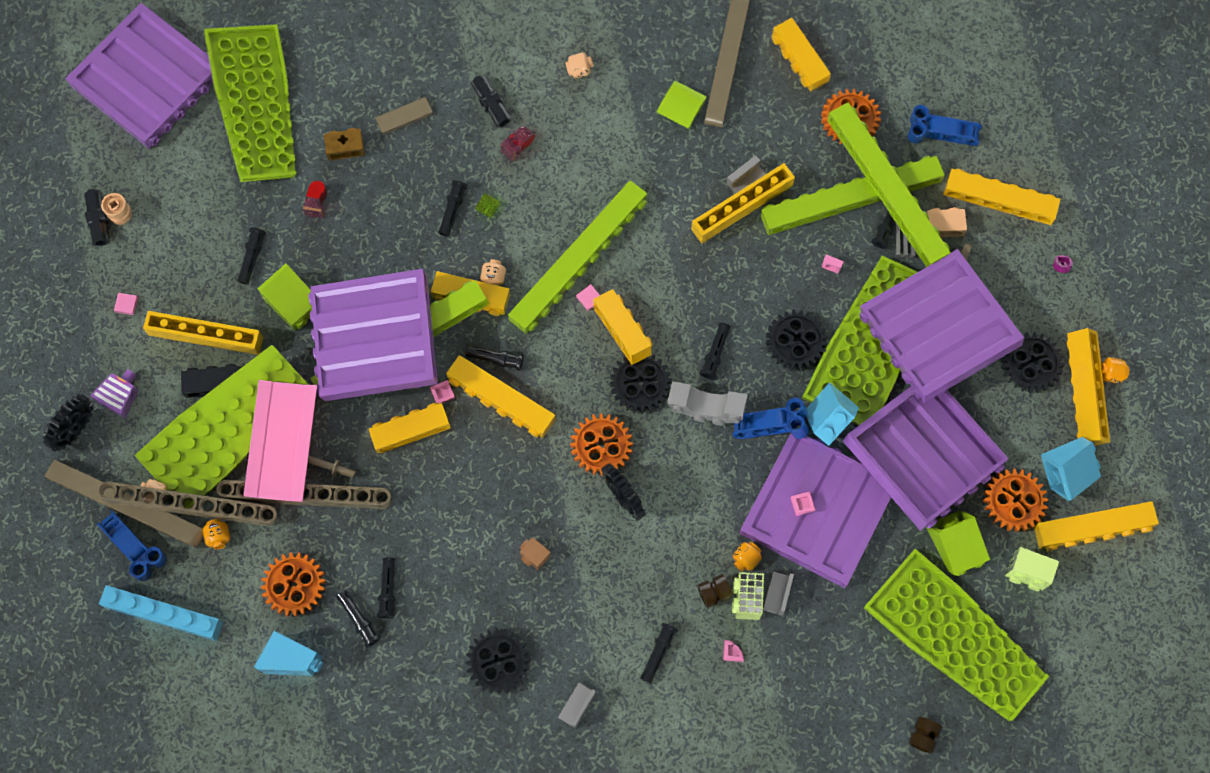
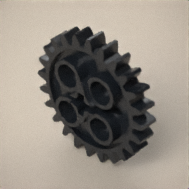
[766,310,828,371]
[1000,332,1065,393]
[610,355,672,414]
[43,394,94,452]
[601,463,646,521]
[465,628,531,695]

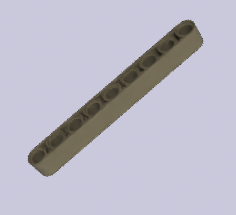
[704,0,750,128]
[44,460,203,549]
[217,480,393,509]
[99,482,277,526]

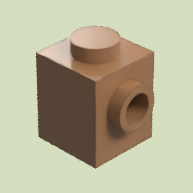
[520,537,551,570]

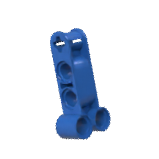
[907,105,982,146]
[732,398,809,439]
[97,510,167,582]

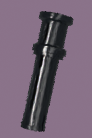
[438,180,467,237]
[871,211,895,249]
[237,227,266,285]
[699,323,731,380]
[465,344,524,371]
[377,557,396,619]
[336,590,381,648]
[640,623,679,684]

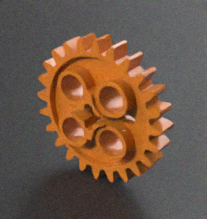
[821,89,881,145]
[570,413,633,476]
[983,469,1048,533]
[260,552,326,617]

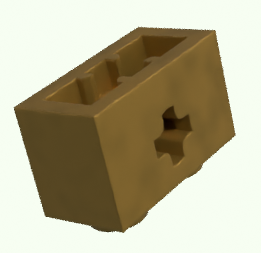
[324,128,365,161]

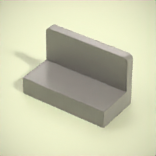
[726,155,766,194]
[763,571,794,616]
[558,683,596,728]

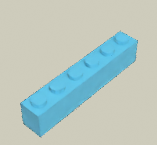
[99,585,223,641]

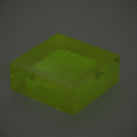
[475,193,501,219]

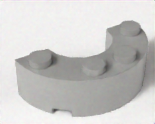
[667,382,748,426]

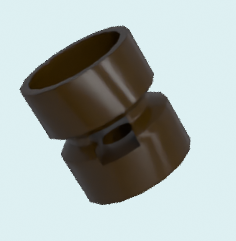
[697,574,733,608]
[908,716,943,754]

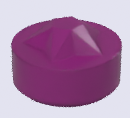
[1053,255,1073,273]

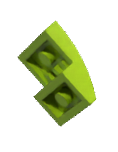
[657,81,707,129]

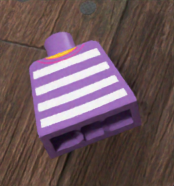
[90,369,139,418]

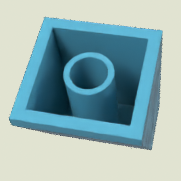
[806,382,859,446]
[1041,437,1101,501]
[254,631,323,676]

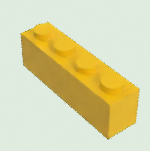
[772,18,831,92]
[430,271,510,316]
[593,289,653,365]
[368,403,451,454]

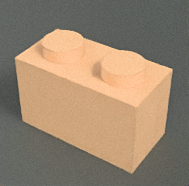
[927,207,967,237]

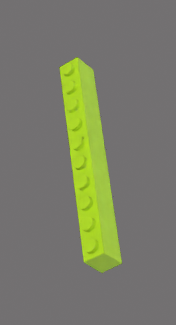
[827,103,951,267]
[761,156,944,235]
[508,180,648,334]
[310,280,490,385]

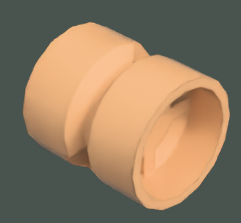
[101,193,132,225]

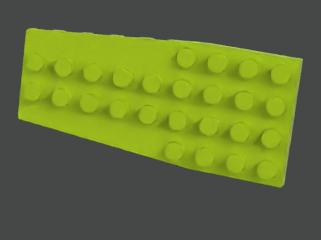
[204,24,296,182]
[802,256,917,425]
[134,345,309,509]
[864,549,1049,722]

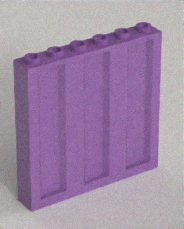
[65,3,213,149]
[859,249,1024,403]
[308,269,438,401]
[843,386,1008,531]
[739,434,891,588]

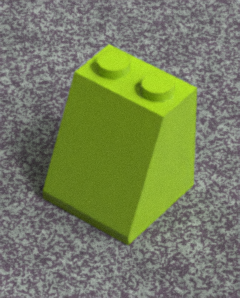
[257,263,312,331]
[926,510,990,576]

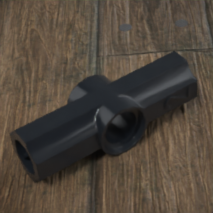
[470,75,511,128]
[84,189,110,246]

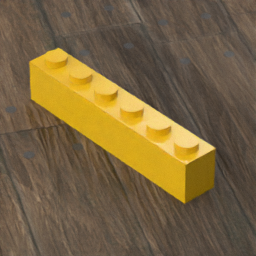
[691,163,795,244]
[943,169,1060,225]
[143,311,264,355]
[1067,328,1110,446]
[446,355,556,438]
[1034,501,1159,552]

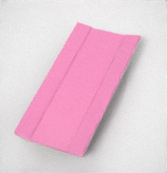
[244,380,317,502]

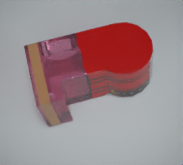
[501,126,535,162]
[303,181,328,219]

